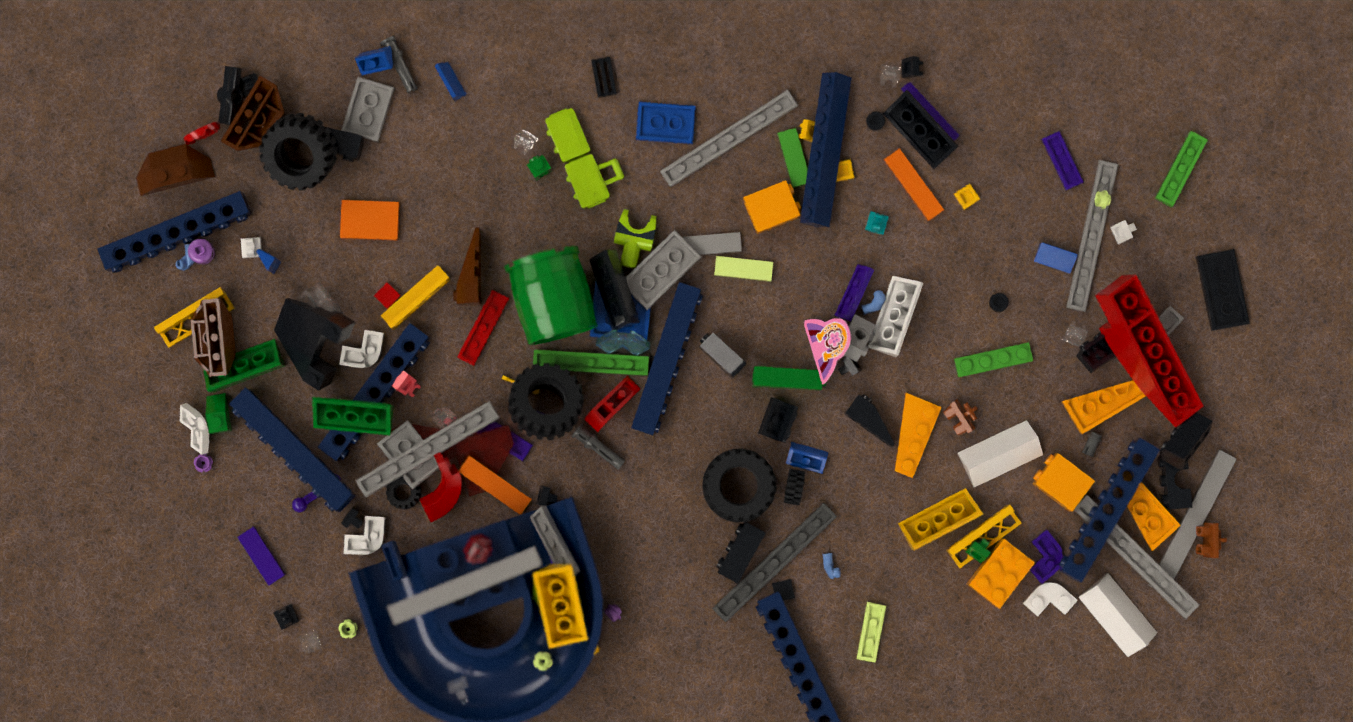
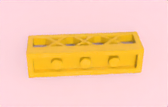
[380,265,451,330]
[154,287,235,348]
[946,505,1022,568]

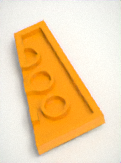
[1061,380,1145,434]
[894,393,941,478]
[1117,471,1181,551]

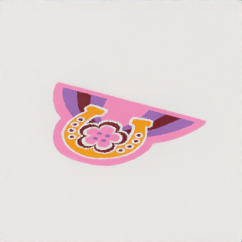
[804,318,851,385]

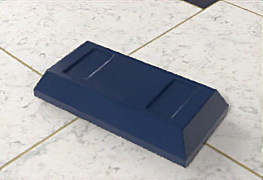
[381,540,407,581]

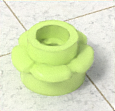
[1095,190,1111,209]
[339,619,358,638]
[533,652,553,671]

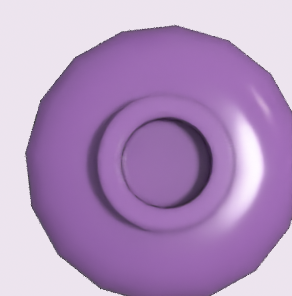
[188,239,215,265]

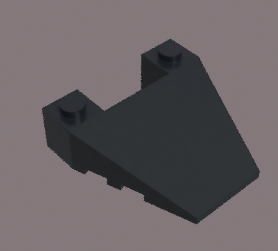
[274,298,355,391]

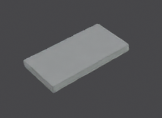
[626,230,702,310]

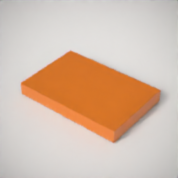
[340,200,400,241]

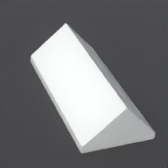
[868,276,923,357]
[958,420,1043,487]
[1078,573,1157,657]

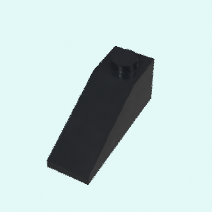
[325,127,365,162]
[844,394,895,447]

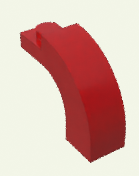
[419,452,462,523]

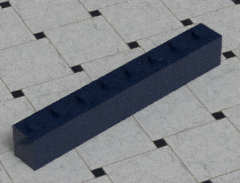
[800,72,852,227]
[631,282,703,436]
[229,387,356,512]

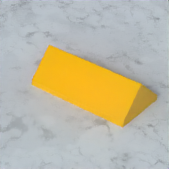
[898,488,983,550]
[533,564,588,648]

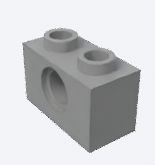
[844,315,875,362]

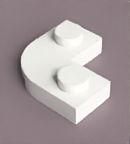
[339,330,384,368]
[180,403,209,455]
[344,516,385,555]
[1023,582,1078,616]

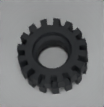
[784,469,805,505]
[386,477,422,509]

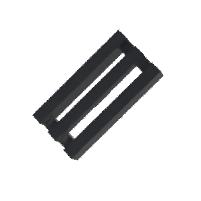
[591,57,617,98]

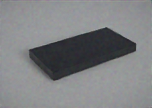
[1196,249,1250,331]

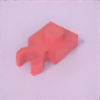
[392,371,421,397]

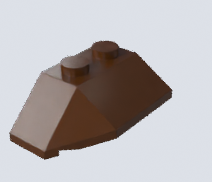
[221,76,285,151]
[136,144,215,196]
[190,298,236,377]

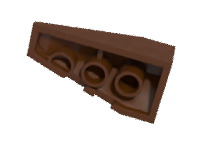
[453,227,481,306]

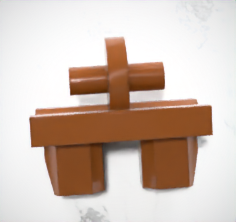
[943,399,978,435]
[1196,522,1227,558]

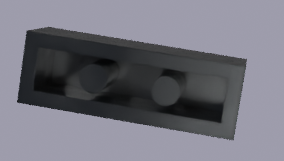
[1161,412,1213,470]
[716,522,766,584]

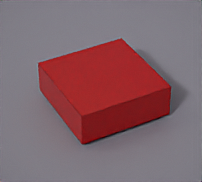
[374,283,401,309]

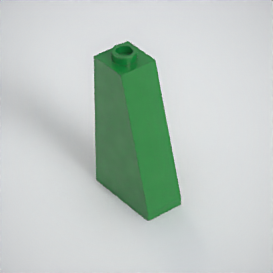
[752,366,826,391]

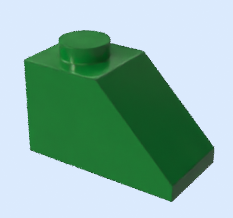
[206,393,232,434]

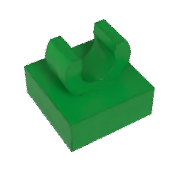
[965,538,991,563]

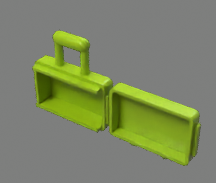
[545,108,624,209]

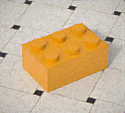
[966,538,1035,609]

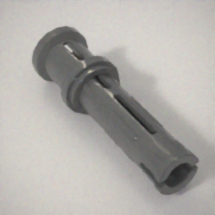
[380,36,418,94]
[571,423,626,470]

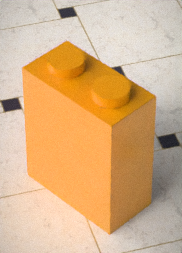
[743,180,802,234]
[1032,453,1095,512]

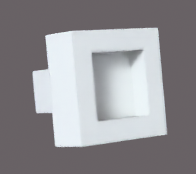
[1110,220,1137,244]
[241,237,262,258]

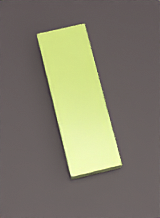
[714,256,773,282]
[856,602,886,663]

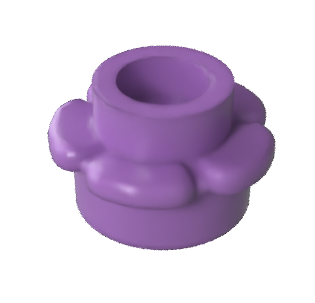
[194,454,213,472]
[604,604,622,622]

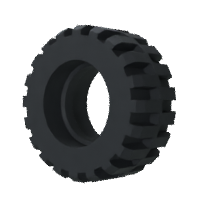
[259,113,338,191]
[508,363,584,440]
[702,449,776,522]

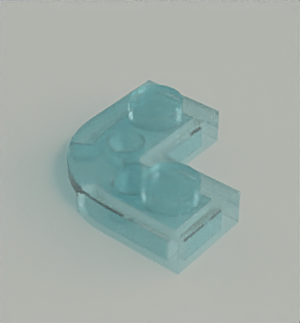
[596,329,650,356]

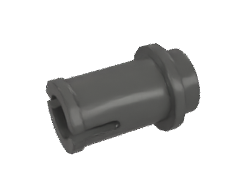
[1082,432,1102,457]

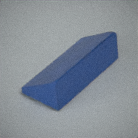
[355,46,393,75]
[435,62,466,101]
[1034,242,1078,274]
[256,249,281,274]
[785,442,828,474]

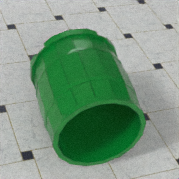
[504,246,598,346]

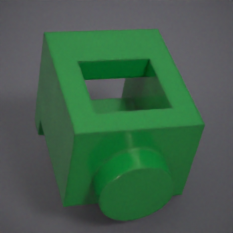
[526,155,552,181]

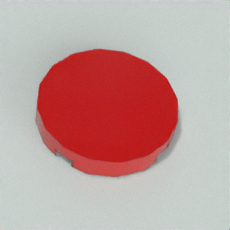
[183,122,221,145]

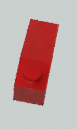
[584,376,641,432]

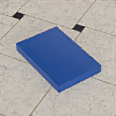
[636,102,695,144]

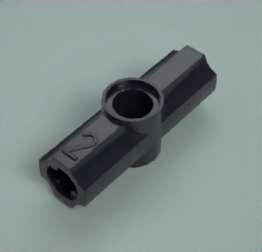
[217,66,243,125]

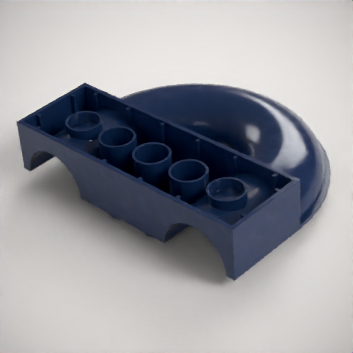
[348,497,603,722]

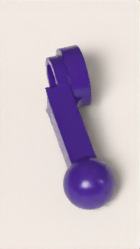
[292,473,341,513]

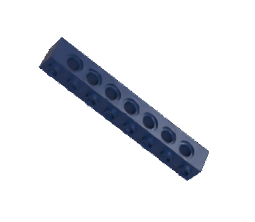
[97,191,252,273]
[318,323,430,461]
[1059,438,1160,583]
[755,591,840,722]

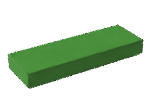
[777,128,808,188]

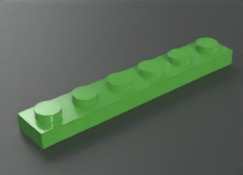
[533,350,649,376]

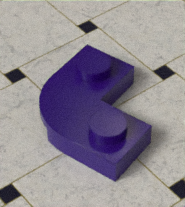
[1030,530,1063,584]

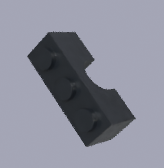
[1157,452,1192,510]

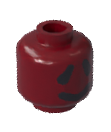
[463,533,493,564]

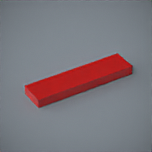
[457,290,509,366]

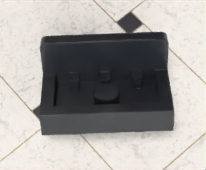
[1077,332,1116,373]
[758,397,798,443]

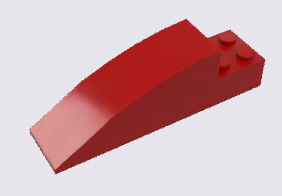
[1095,274,1204,427]

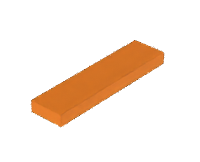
[884,148,944,221]
[458,455,532,515]

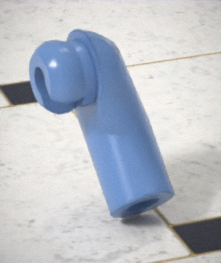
[176,244,194,271]
[861,290,886,315]
[823,553,841,579]

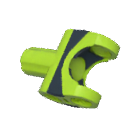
[614,209,656,269]

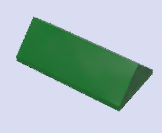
[203,339,285,393]
[312,397,394,435]

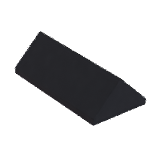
[883,90,959,169]
[589,250,640,332]

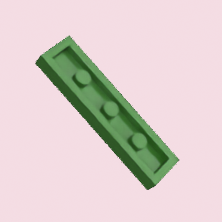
[1154,131,1208,207]
[954,342,1033,378]

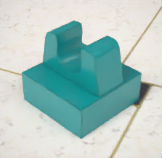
[865,211,889,235]

